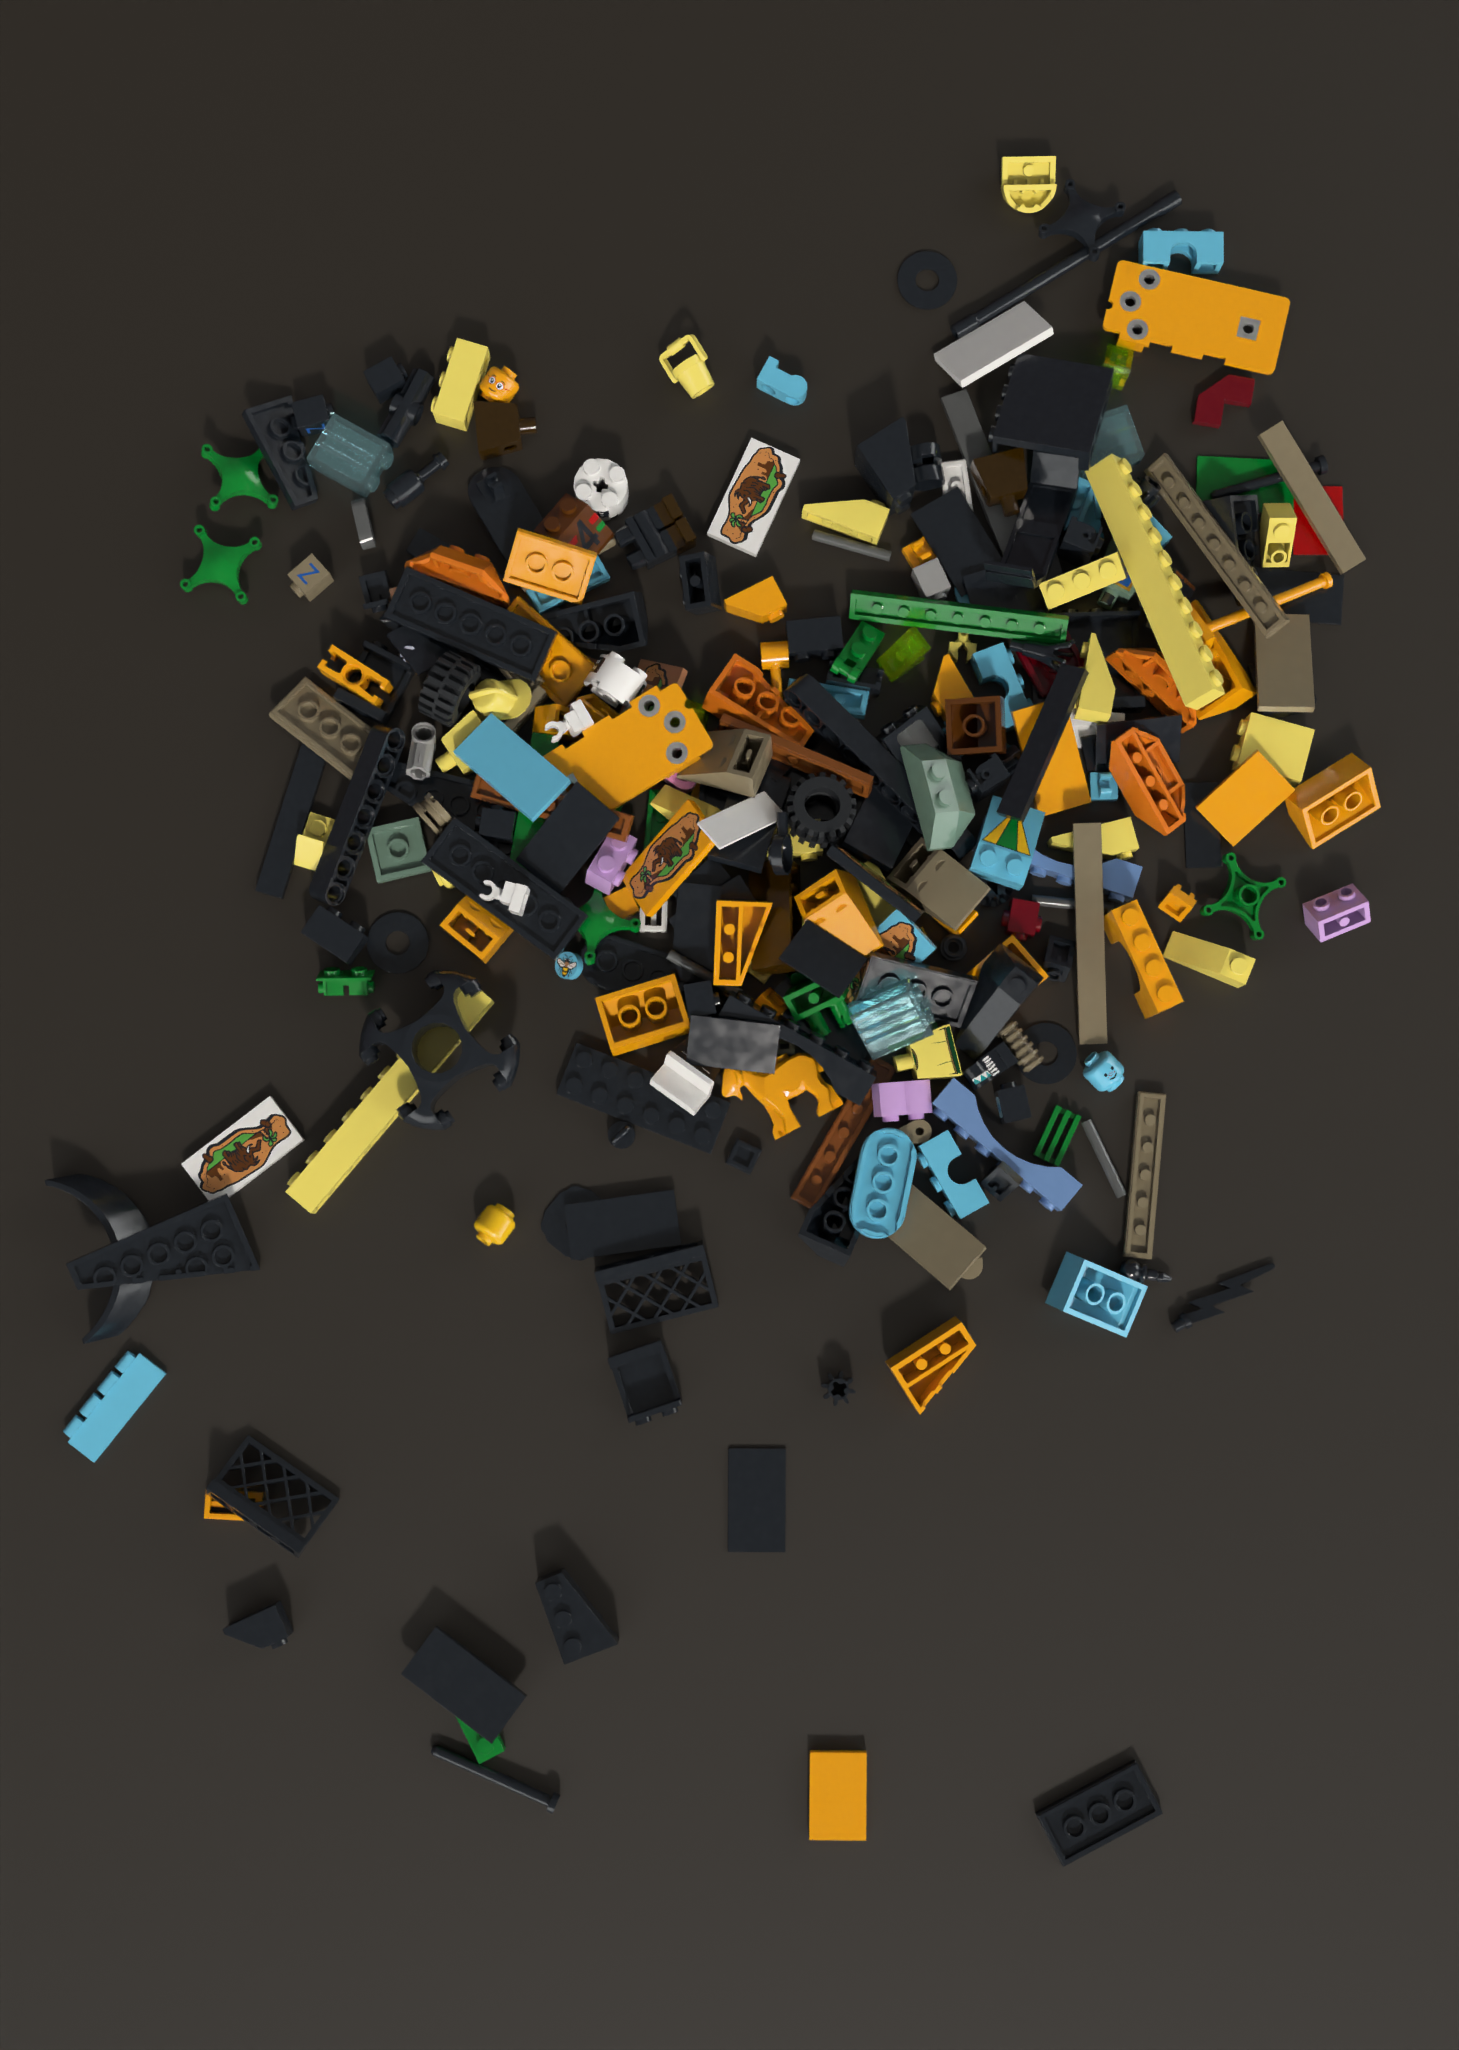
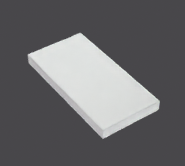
[934,301,1054,388]

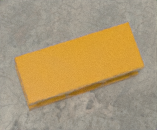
[317,644,393,708]

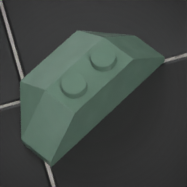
[900,743,975,851]

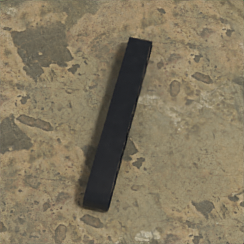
[783,673,976,862]

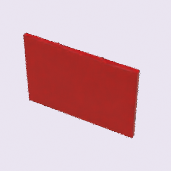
[1293,486,1343,555]

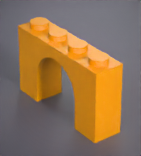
[1104,899,1184,1019]

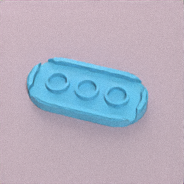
[849,1128,917,1239]

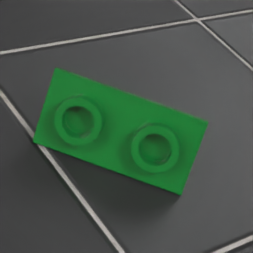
[316,966,375,996]

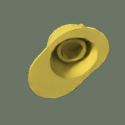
[468,679,532,721]

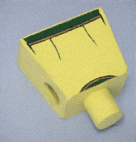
[893,1024,962,1081]

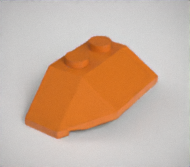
[404,545,511,608]
[1105,648,1197,733]
[1109,727,1186,836]

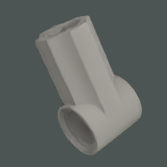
[406,722,436,781]

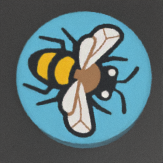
[555,951,583,980]

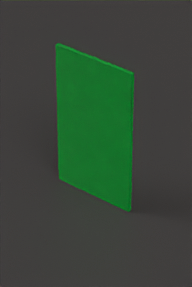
[1196,456,1294,513]

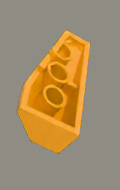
[1191,599,1257,720]

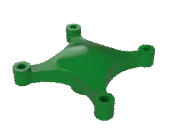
[201,444,278,511]
[180,525,262,605]
[1200,852,1287,940]
[578,888,641,965]

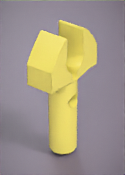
[948,632,977,663]

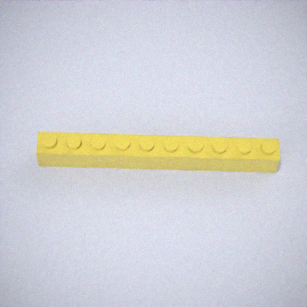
[1085,453,1225,710]
[285,992,495,1214]

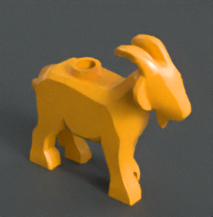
[721,1053,843,1140]

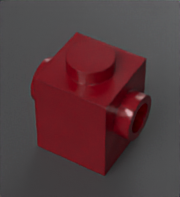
[1001,898,1042,942]

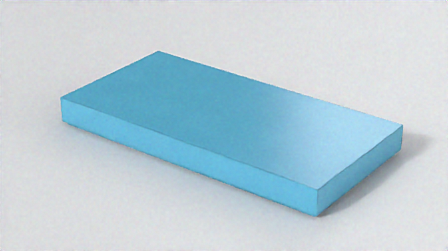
[453,713,571,822]

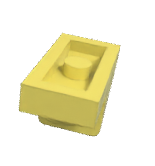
[294,812,335,871]

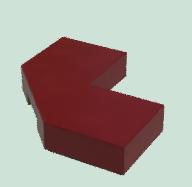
[1192,374,1255,429]

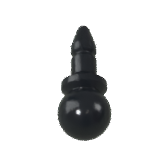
[1119,1259,1172,1283]

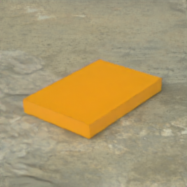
[503,528,597,605]
[1195,750,1295,847]
[809,1750,867,1841]

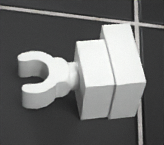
[544,699,594,743]
[479,880,530,916]

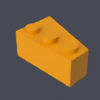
[885,1316,976,1415]

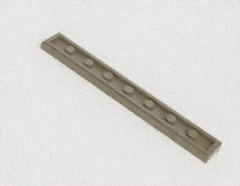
[1144,453,1290,639]
[1072,822,1107,1044]

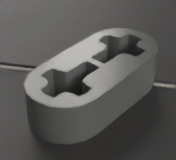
[351,498,376,550]

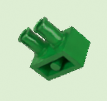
[783,979,856,1037]

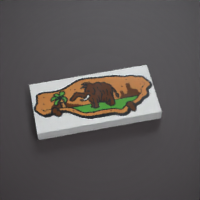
[707,438,800,557]
[181,1096,305,1200]

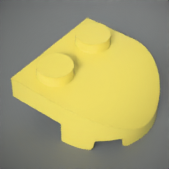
[1001,156,1057,213]

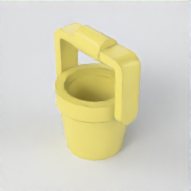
[659,334,714,399]

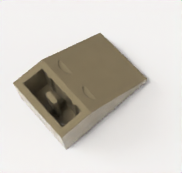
[677,728,773,798]
[886,837,991,931]

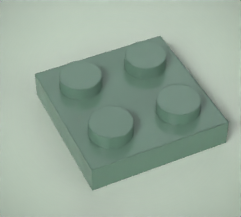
[368,817,432,884]

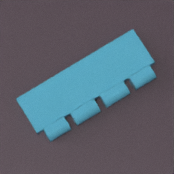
[63,1351,167,1463]

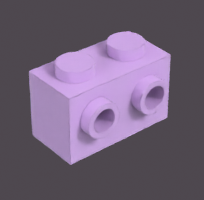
[585,835,639,895]
[1302,883,1371,942]

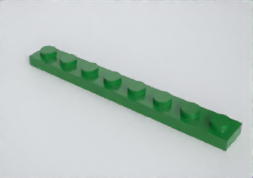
[849,589,1069,644]

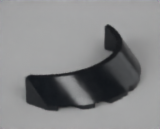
[45,1174,153,1344]

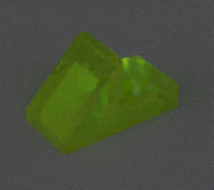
[876,627,931,682]

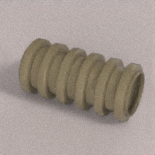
[997,1021,1044,1072]

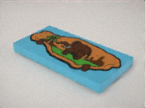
[844,909,937,1022]

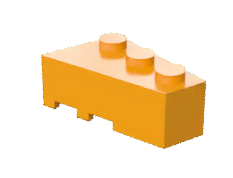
[713,900,773,986]

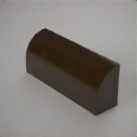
[749,861,802,974]

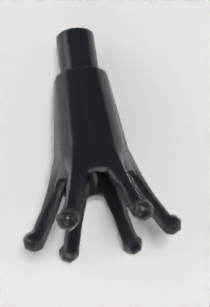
[1009,639,1075,672]

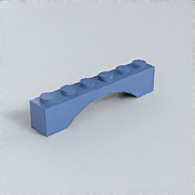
[972,815,1143,904]
[932,1078,1082,1212]

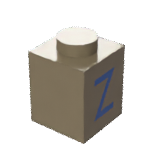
[287,553,334,602]

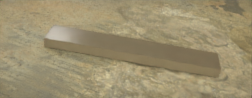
[1257,420,1366,575]
[1122,1091,1166,1260]

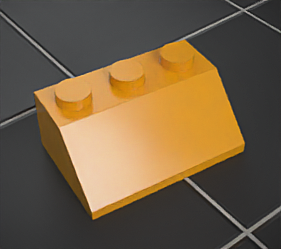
[1285,753,1381,849]
[595,974,690,1056]

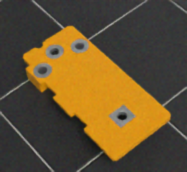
[1102,260,1290,375]
[543,683,713,810]

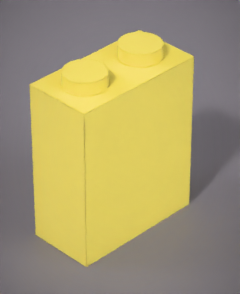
[1230,712,1315,787]

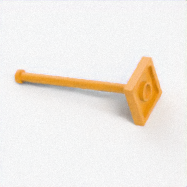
[1185,572,1333,650]

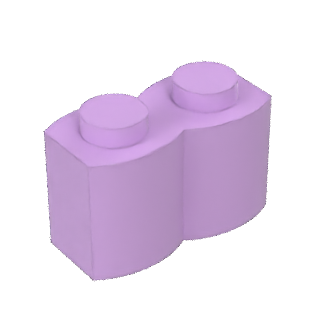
[871,1079,933,1122]

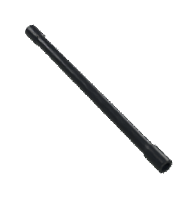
[950,190,1182,340]

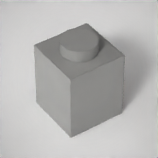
[910,558,951,600]

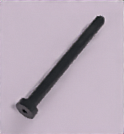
[431,1745,560,1814]

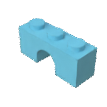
[1138,228,1224,274]
[970,642,1033,732]
[917,1130,989,1219]

